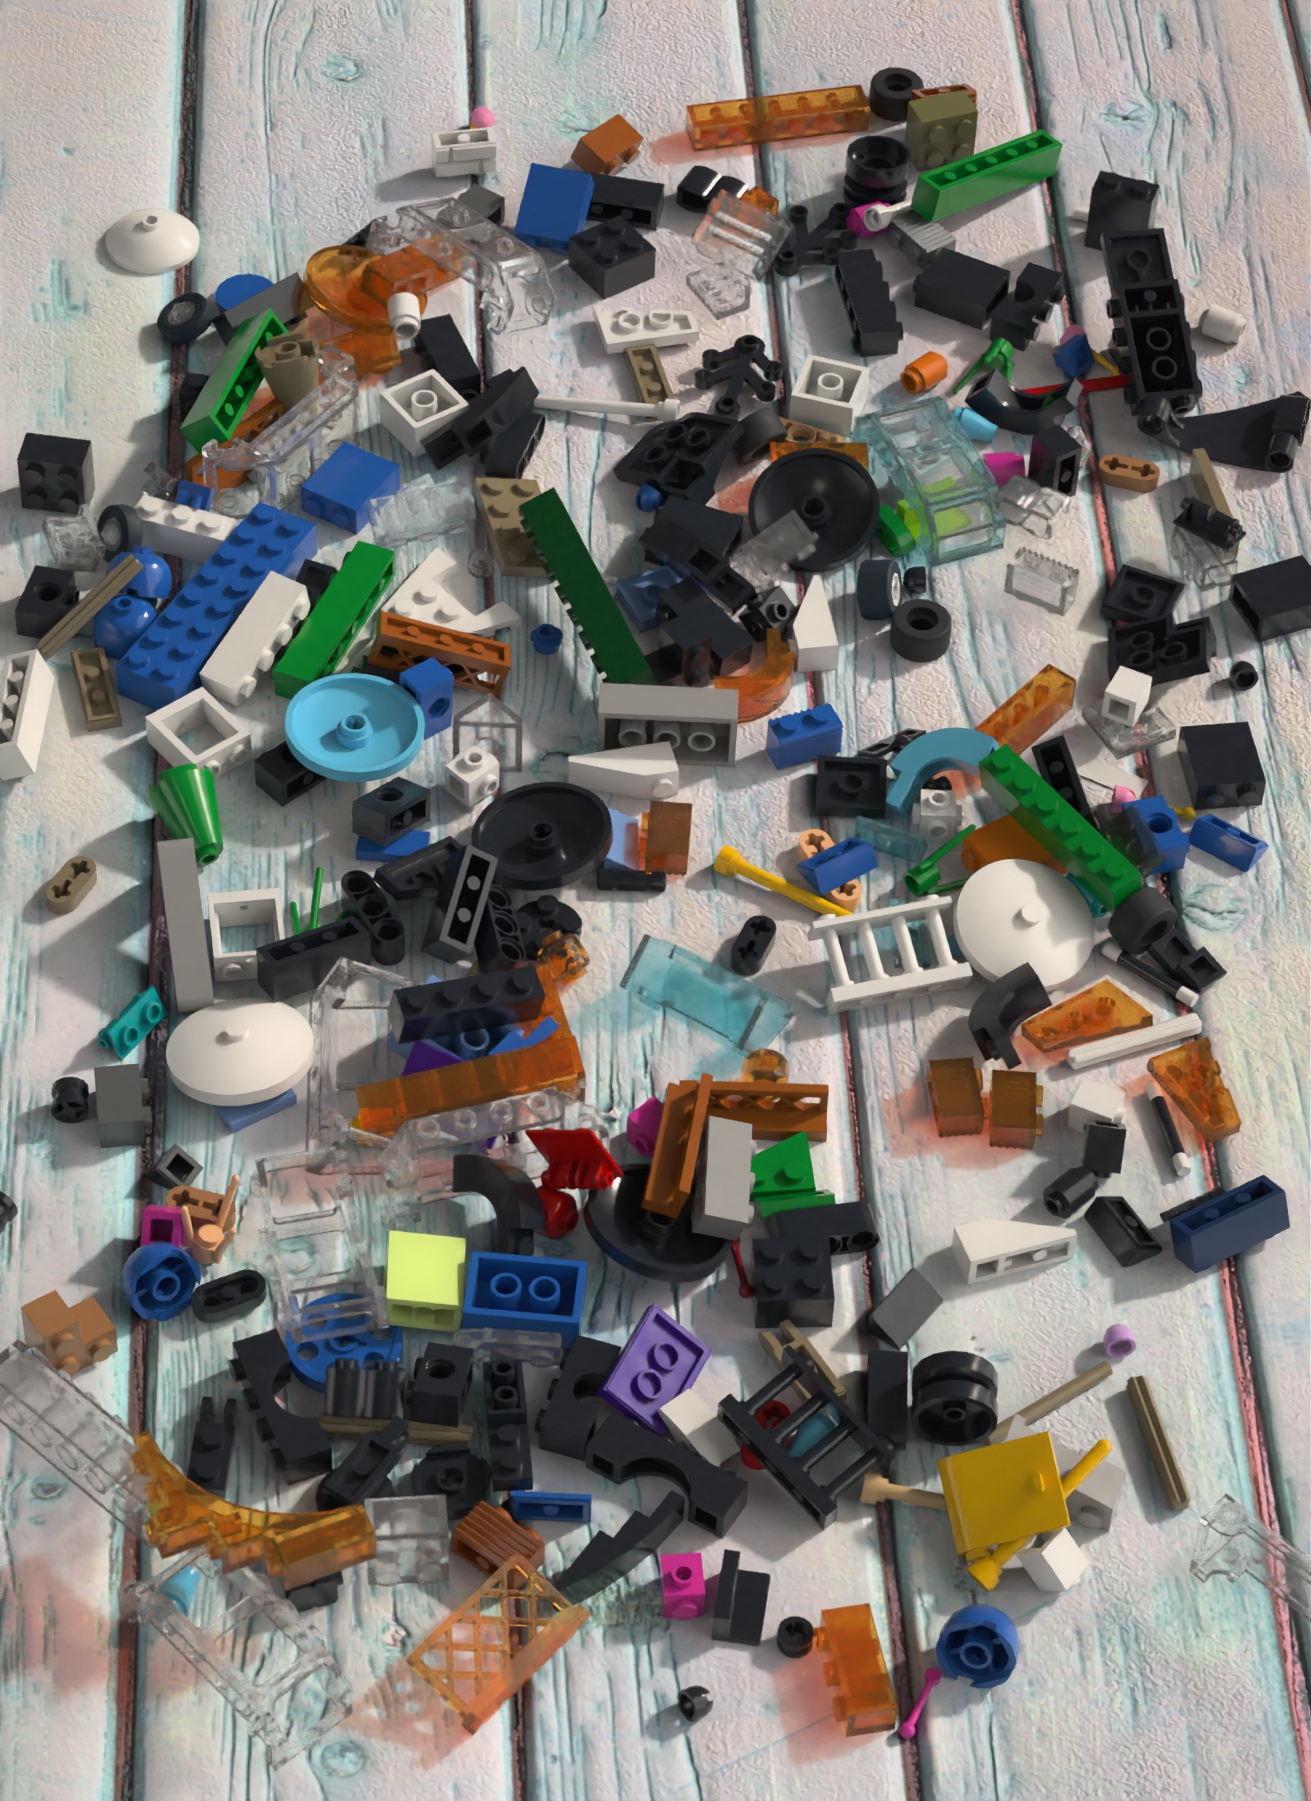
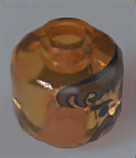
[537,930,591,986]
[740,1049,790,1102]

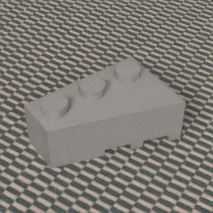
[690,1115,757,1241]
[1005,1413,1126,1532]

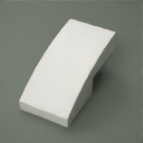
[657,1389,741,1466]

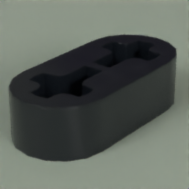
[730,915,777,976]

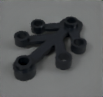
[771,202,858,277]
[694,335,783,420]

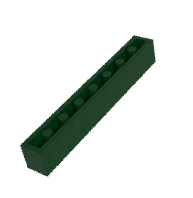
[519,487,660,686]

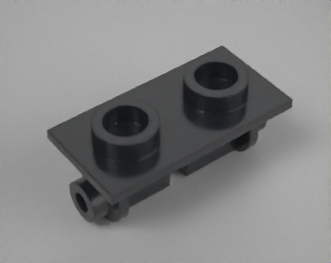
[1173,496,1247,552]

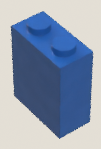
[514,163,594,255]
[301,441,400,535]

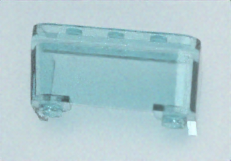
[619,934,797,1059]

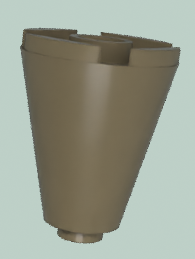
[255,333,320,423]

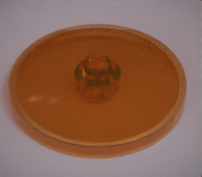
[303,245,427,335]

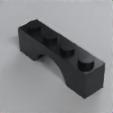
[228,1328,333,1486]
[586,1412,748,1539]

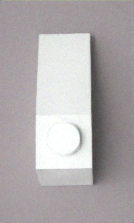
[786,575,839,673]
[567,741,679,800]
[951,1218,1077,1285]

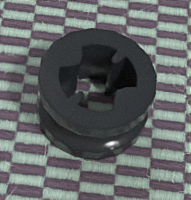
[777,1616,814,1658]

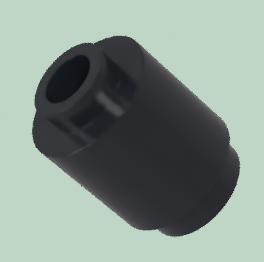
[1043,1166,1099,1219]

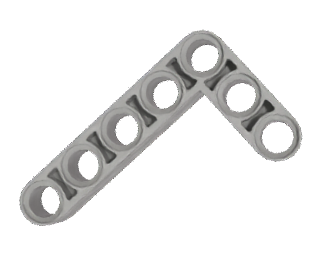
[156,838,214,1013]

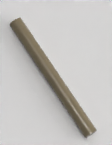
[983,1361,1113,1446]

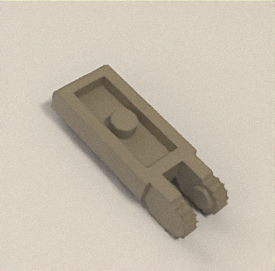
[758,1320,847,1412]

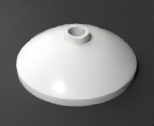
[106,208,199,274]

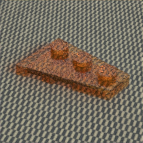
[1021,979,1153,1053]
[1146,1036,1242,1144]

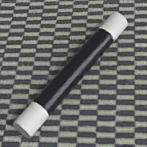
[1102,942,1199,1007]
[1145,1082,1192,1176]

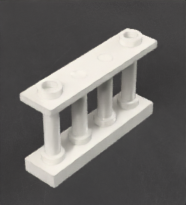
[807,894,973,1014]

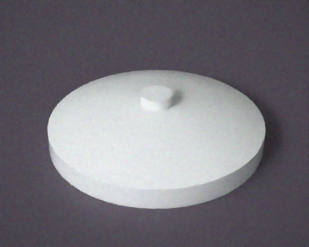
[953,859,1094,992]
[166,998,315,1106]

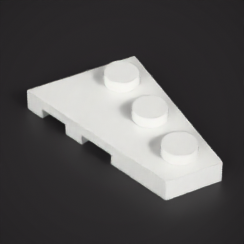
[593,305,699,354]

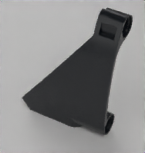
[1137,391,1311,473]

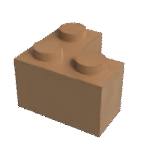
[21,1290,118,1386]

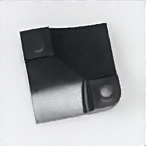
[613,412,745,506]
[1107,613,1217,689]

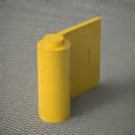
[937,1431,1071,1563]

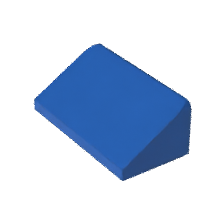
[1188,814,1269,872]
[796,837,877,894]
[511,1491,592,1523]

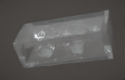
[367,480,476,549]

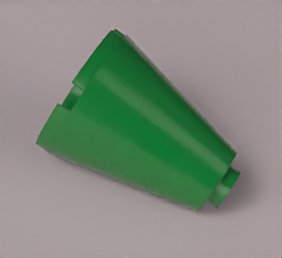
[145,764,223,865]

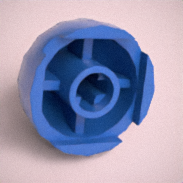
[105,545,172,599]
[93,594,158,660]
[121,1242,201,1321]
[936,1604,1020,1688]

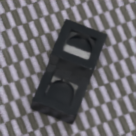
[1147,928,1227,993]

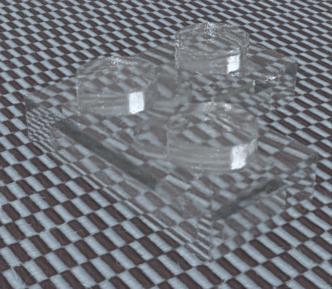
[1081,698,1177,760]

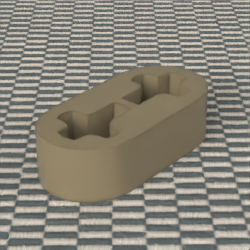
[45,856,97,915]

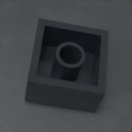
[568,215,656,300]
[17,432,95,516]
[750,1237,835,1329]

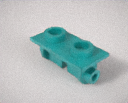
[97,986,167,1060]

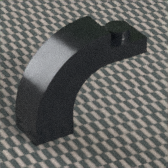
[965,369,1083,435]
[968,962,1052,1070]
[452,1154,546,1256]

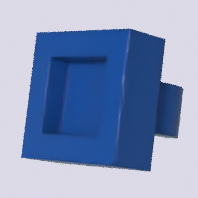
[1052,334,1095,377]
[174,479,215,512]

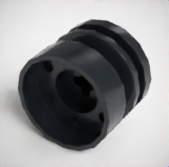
[843,135,911,208]

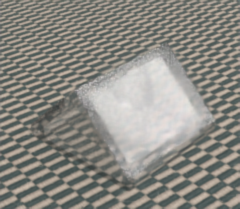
[452,693,523,772]

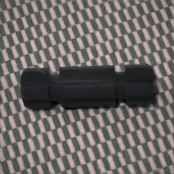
[597,869,666,892]

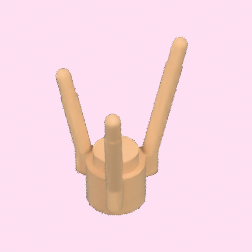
[180,1174,239,1264]

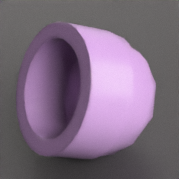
[1103,1324,1136,1358]

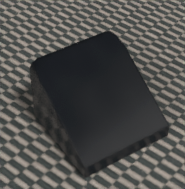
[146,1143,203,1190]

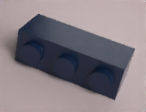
[1169,1174,1290,1273]

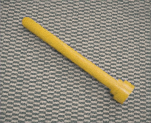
[714,845,854,917]
[966,1439,1112,1592]

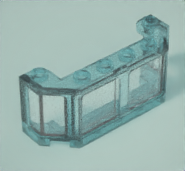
[850,395,1006,567]

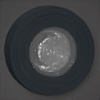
[157,293,214,344]
[96,504,143,563]

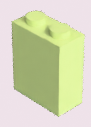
[382,1230,466,1332]

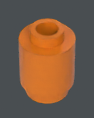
[900,351,948,394]

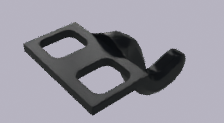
[858,728,952,790]

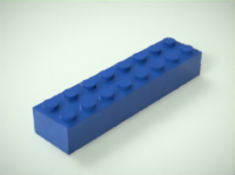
[116,502,317,710]

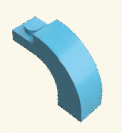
[885,727,1000,819]

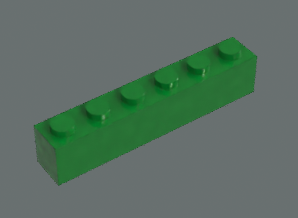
[910,129,1063,222]
[180,308,289,454]
[271,540,396,700]
[978,744,1142,915]

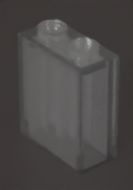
[690,189,791,283]

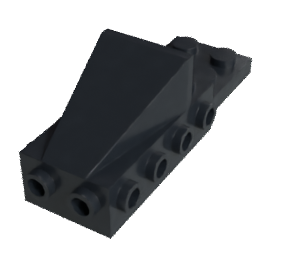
[1100,228,1203,416]

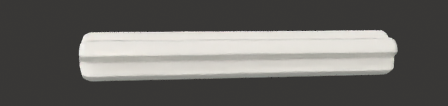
[1066,1013,1202,1070]

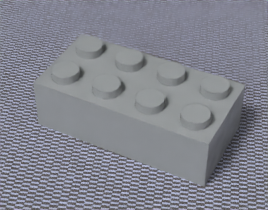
[597,683,739,767]

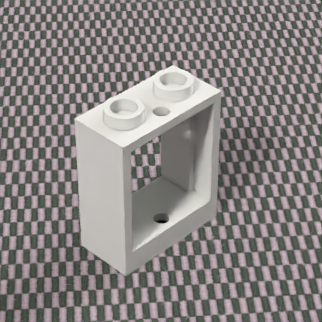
[145,687,252,780]
[207,888,285,982]

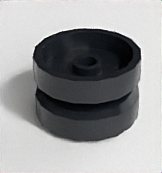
[911,1351,998,1446]

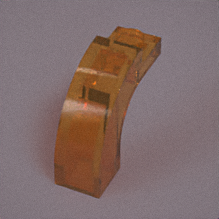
[713,628,795,724]

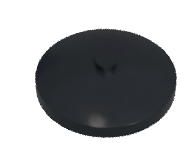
[748,448,880,573]
[471,782,613,891]
[583,1163,733,1283]

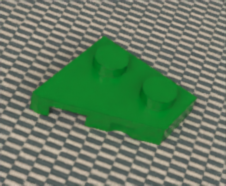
[749,1132,816,1202]

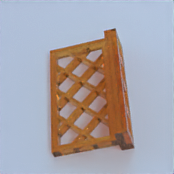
[406,1551,591,1736]

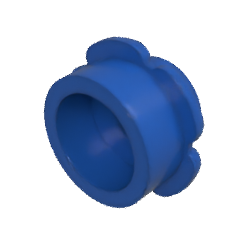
[530,624,563,655]

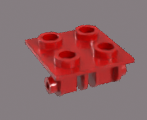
[525,1128,624,1190]

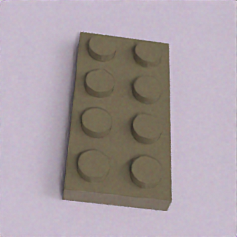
[472,478,549,578]

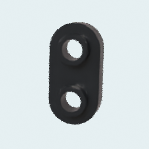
[191,1269,267,1323]

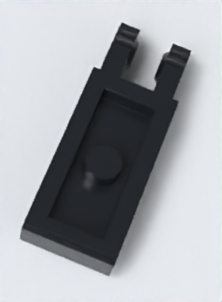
[185,1396,237,1498]

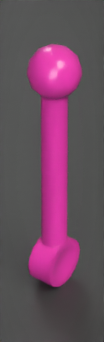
[899,1667,942,1739]

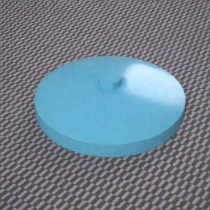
[284,673,425,782]

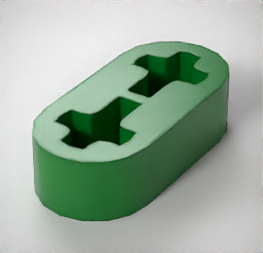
[875,504,914,558]

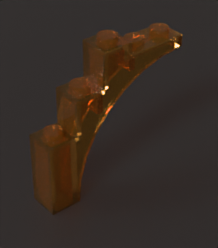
[129,1431,377,1591]

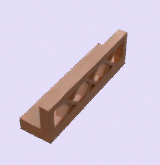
[185,398,288,507]
[368,611,511,696]
[641,1072,713,1219]
[679,1080,829,1142]

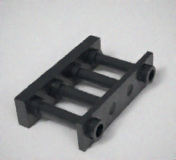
[717,1345,897,1530]

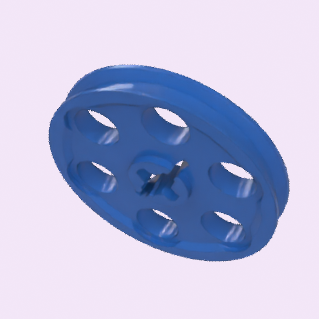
[286,1293,403,1394]

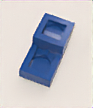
[481,1016,559,1069]

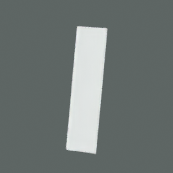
[1070,749,1149,799]

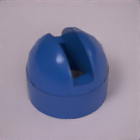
[636,484,665,512]

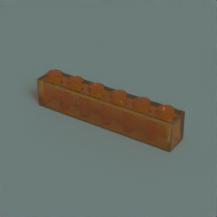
[686,84,870,152]
[355,1036,587,1141]

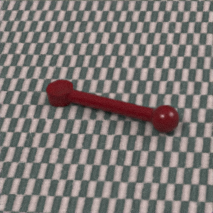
[730,1236,753,1298]

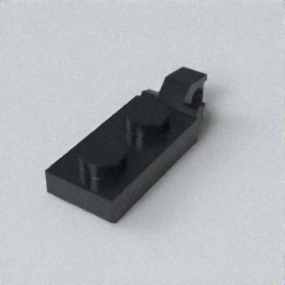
[322,1415,410,1514]

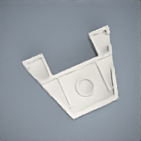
[381,547,522,638]

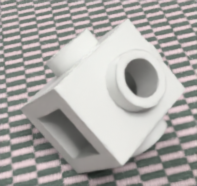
[445,745,500,808]
[912,789,962,844]

